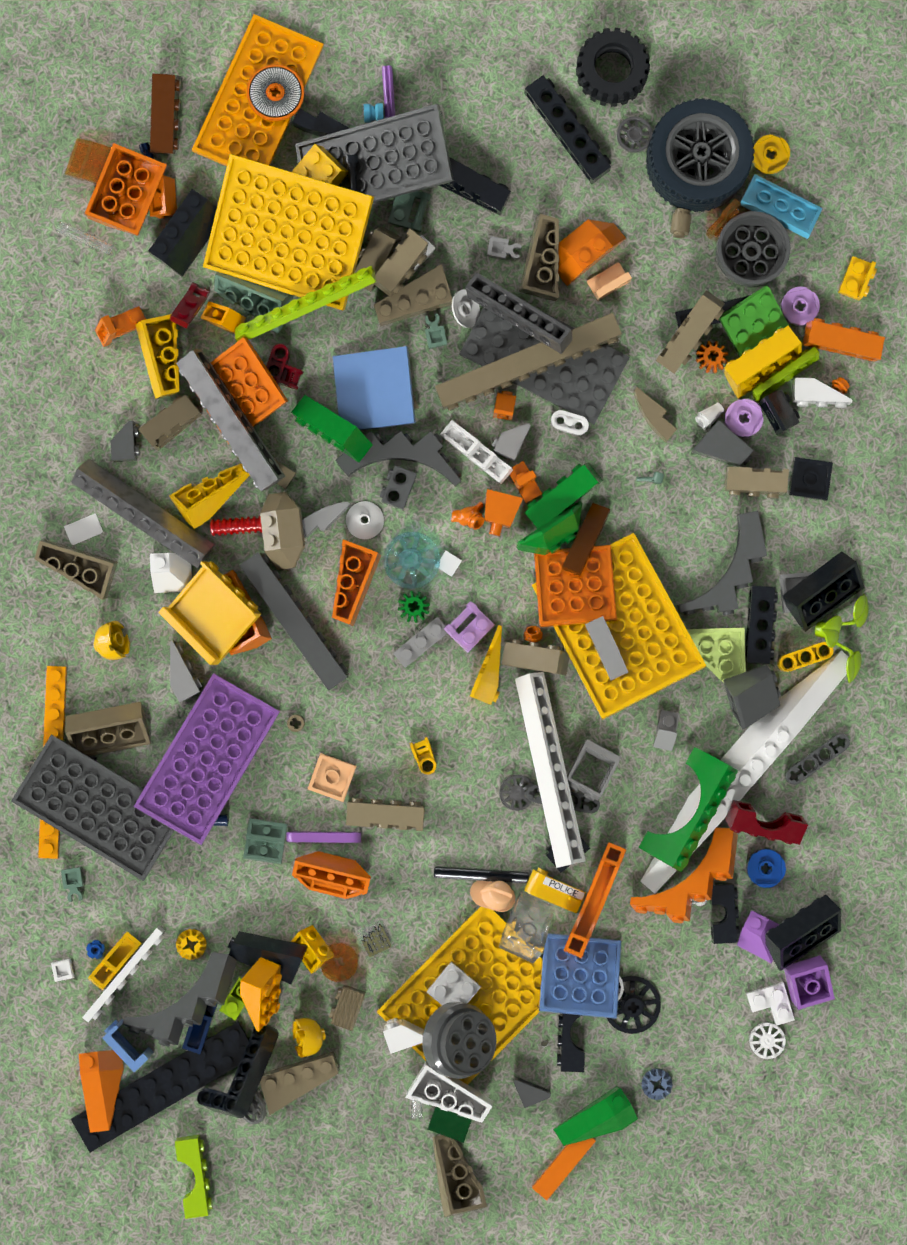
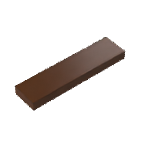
[562,503,610,576]

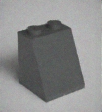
[723,665,781,730]

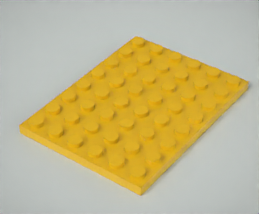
[203,154,374,311]
[532,533,706,720]
[376,906,543,1085]

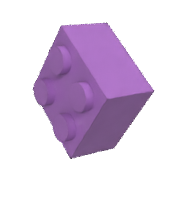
[784,955,835,1010]

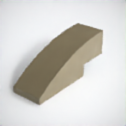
[633,387,677,443]

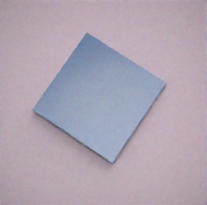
[333,346,416,430]
[539,933,621,1019]

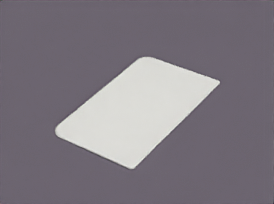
[64,514,103,545]

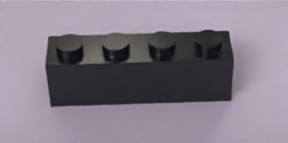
[148,189,217,277]
[782,551,864,632]
[765,895,841,971]

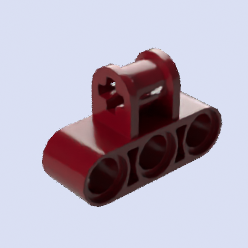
[266,344,304,390]

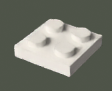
[427,961,481,1005]

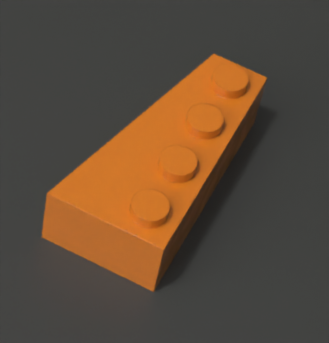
[332,539,382,626]

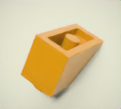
[201,301,246,334]

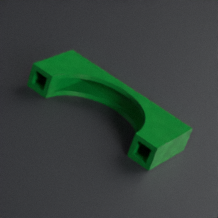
[638,747,738,872]

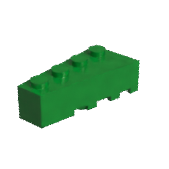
[291,395,373,463]

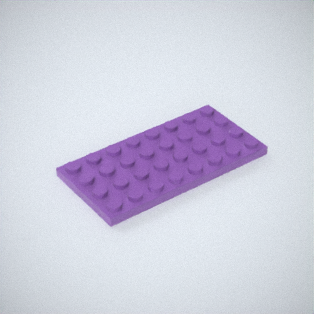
[134,673,280,846]

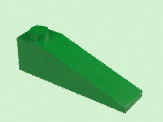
[553,1086,638,1146]

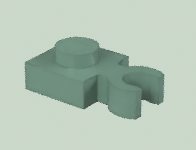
[425,313,448,349]
[61,867,84,902]

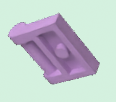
[444,601,495,653]

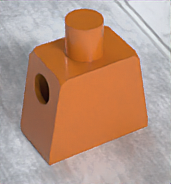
[484,489,523,537]

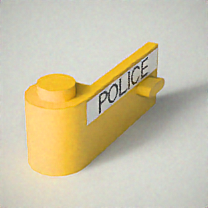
[524,867,586,914]

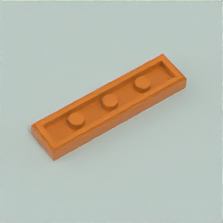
[532,1138,596,1200]

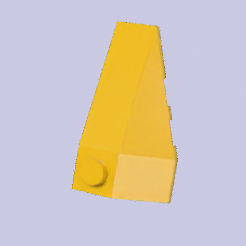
[169,463,250,529]

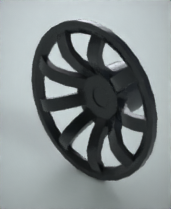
[607,976,661,1034]

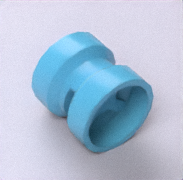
[364,103,384,123]

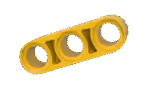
[777,642,834,672]

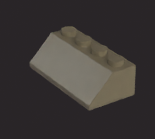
[65,702,151,756]

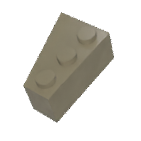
[355,227,402,292]
[373,229,428,297]
[138,395,202,451]
[724,467,789,499]
[502,639,569,675]

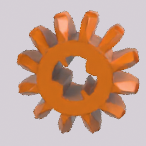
[696,341,728,374]

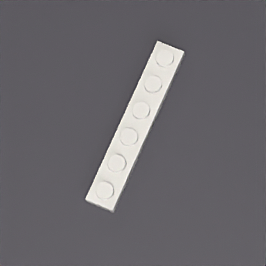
[82,926,165,1022]

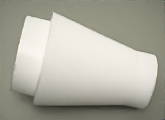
[695,402,724,429]

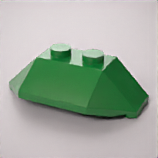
[516,501,582,555]

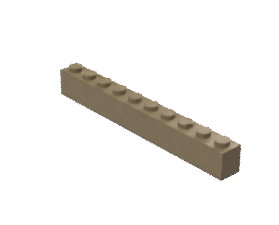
[435,313,622,411]

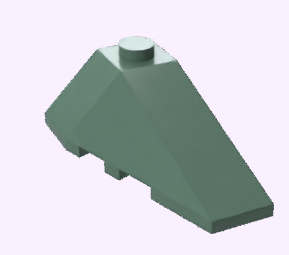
[214,273,293,333]

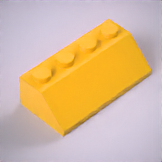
[724,326,802,399]

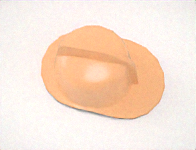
[470,880,515,912]

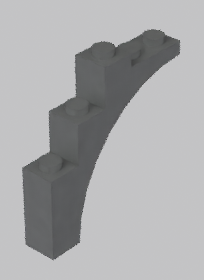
[335,431,462,487]
[677,511,767,616]
[123,952,237,1047]

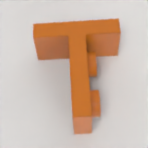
[95,306,146,347]
[510,461,542,503]

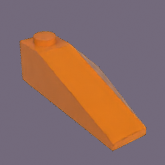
[79,1050,124,1133]

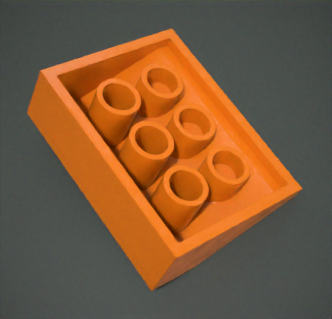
[84,143,167,236]

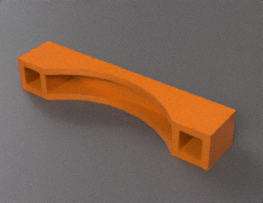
[564,842,626,959]

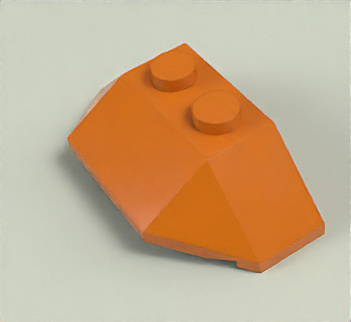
[558,219,626,286]
[292,851,371,899]

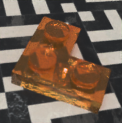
[705,198,741,240]

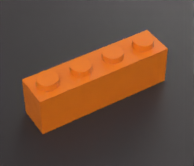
[802,318,885,362]

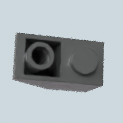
[110,420,140,462]

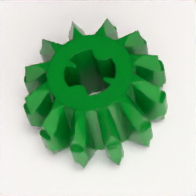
[398,590,430,623]

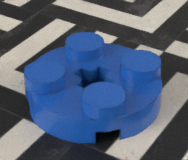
[746,849,786,888]

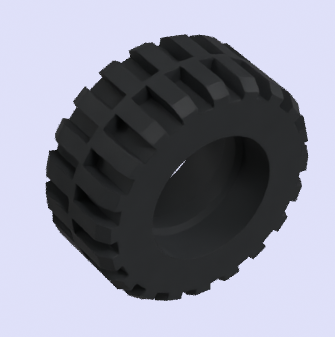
[576,28,650,107]

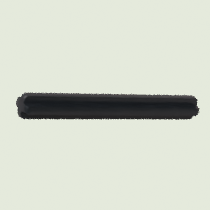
[434,866,529,883]

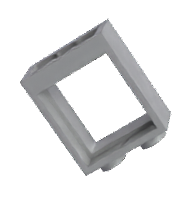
[567,739,621,801]

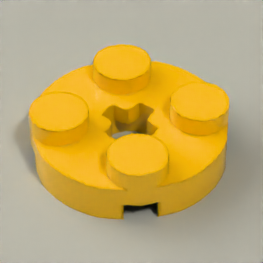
[752,134,790,174]

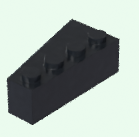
[438,157,511,215]

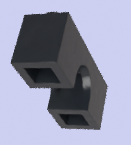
[709,883,740,944]

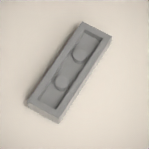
[393,617,447,668]

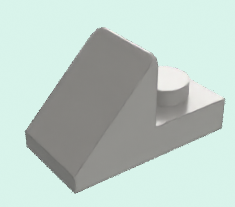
[653,710,680,751]

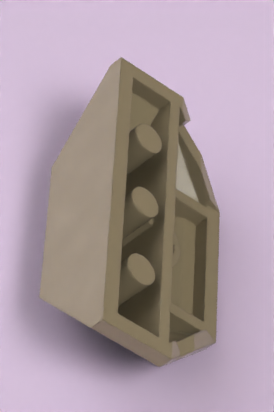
[260,492,305,570]

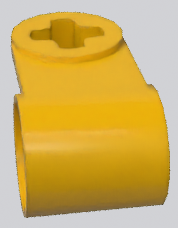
[409,737,437,775]

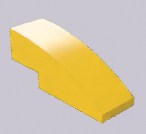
[88,932,142,991]

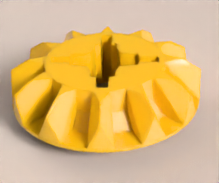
[176,929,207,960]

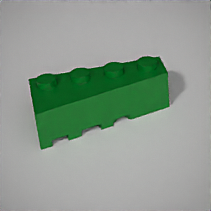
[524,463,603,529]

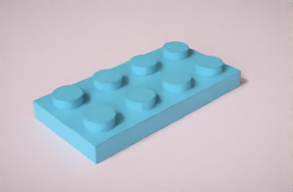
[739,174,823,239]

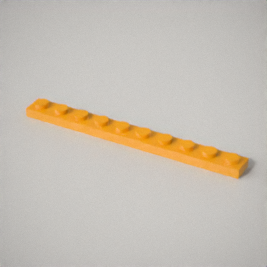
[38,666,67,859]

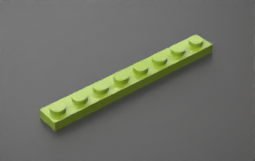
[235,266,376,342]

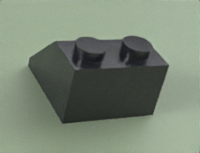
[758,389,800,435]

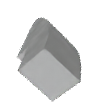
[302,502,351,540]
[585,616,628,680]

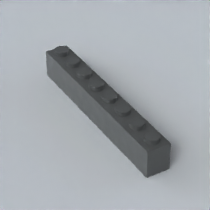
[239,552,349,691]

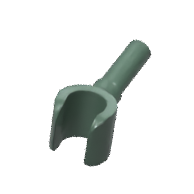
[636,472,664,484]

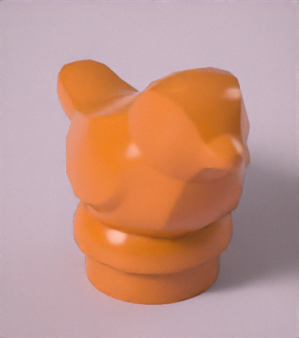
[451,502,484,530]

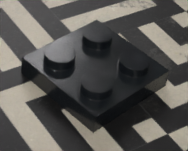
[789,457,833,501]

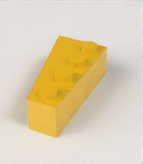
[135,314,179,399]

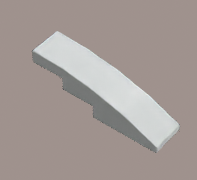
[440,420,513,484]

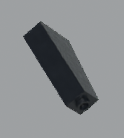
[228,931,308,984]

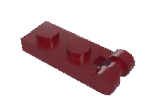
[170,282,210,329]

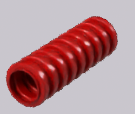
[210,516,262,536]

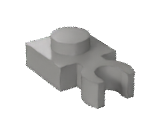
[487,236,522,260]

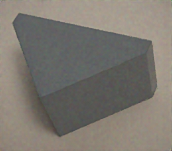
[513,1076,551,1108]

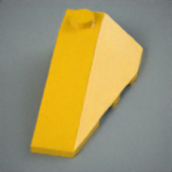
[470,625,502,705]

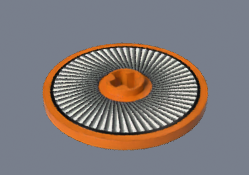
[247,64,304,121]

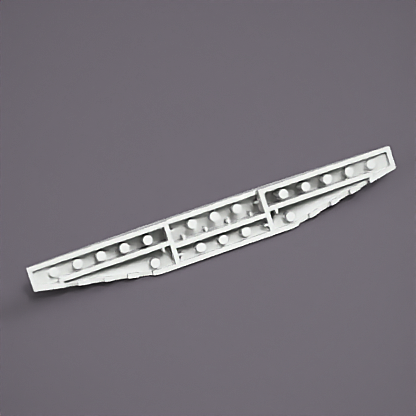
[641,650,849,894]

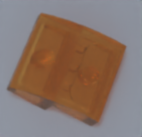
[65,138,111,184]

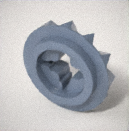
[641,1069,673,1100]

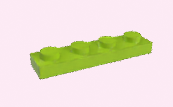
[752,347,819,403]

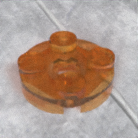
[321,942,358,982]

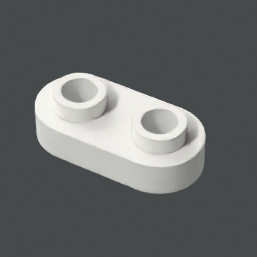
[551,410,589,436]

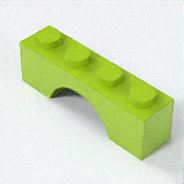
[175,1134,213,1219]

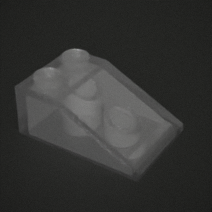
[499,891,555,963]

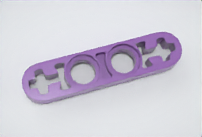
[286,831,361,843]

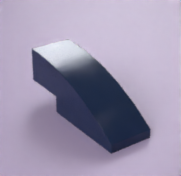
[182,1004,218,1054]

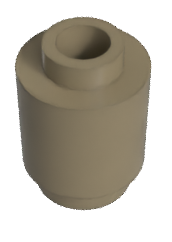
[670,208,692,238]

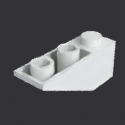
[792,378,852,408]

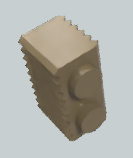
[329,985,366,1031]

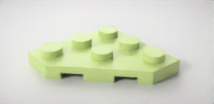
[687,628,746,683]

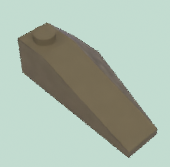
[432,1135,487,1218]

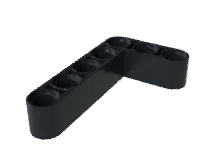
[197,1024,279,1118]

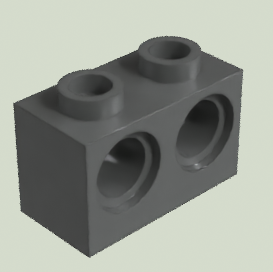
[380,465,417,511]

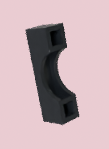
[557,1013,585,1072]

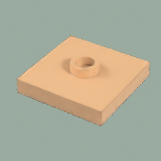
[308,753,357,802]

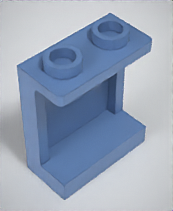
[103,1019,154,1072]

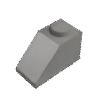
[492,423,531,461]

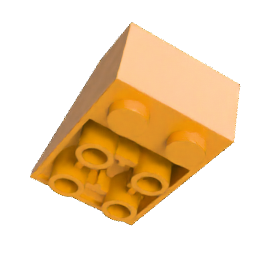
[240,957,282,1032]

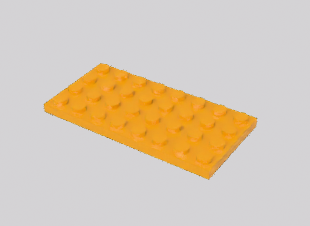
[192,14,324,166]

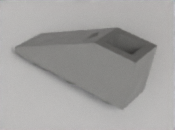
[170,641,203,703]

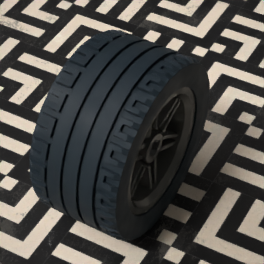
[646,98,754,212]

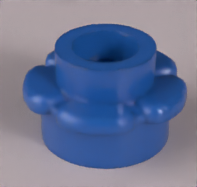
[86,940,105,959]

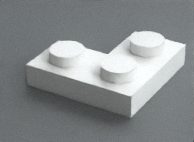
[746,982,795,1026]

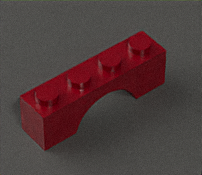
[725,800,808,845]

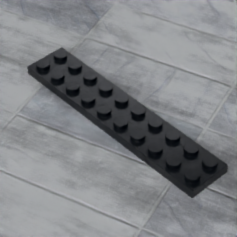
[71,1021,249,1152]

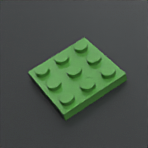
[719,286,789,357]

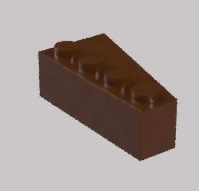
[150,73,181,154]

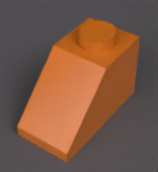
[493,391,516,421]

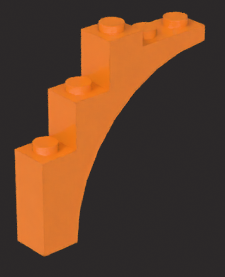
[630,828,738,923]

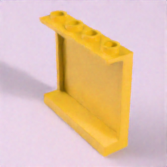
[158,561,261,665]

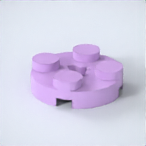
[781,287,820,326]
[724,399,763,438]

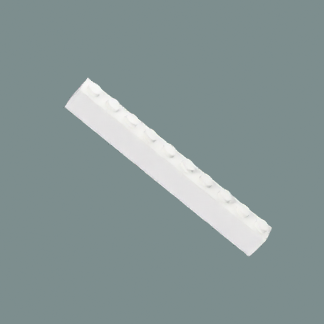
[515,672,586,868]

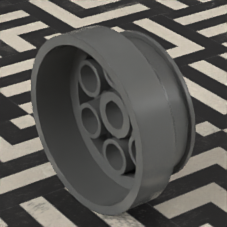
[716,211,791,287]
[422,1002,497,1079]

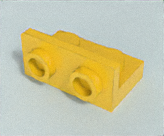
[838,256,877,301]
[291,925,334,974]

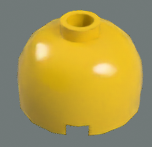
[94,621,130,660]
[292,1018,326,1058]

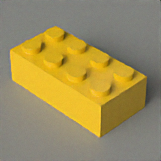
[292,144,348,186]

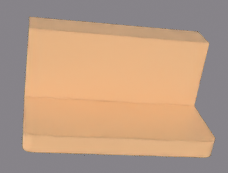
[587,262,632,301]

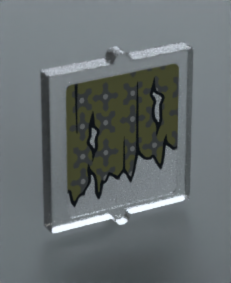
[353,917,396,961]

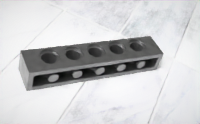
[465,272,573,354]

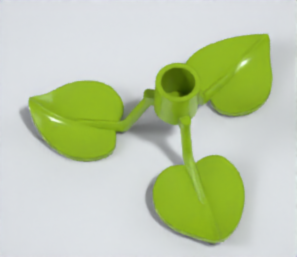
[815,594,869,683]

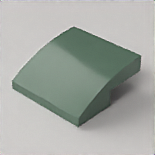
[243,818,287,864]

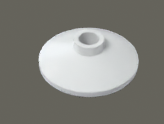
[452,289,480,328]
[346,501,384,540]

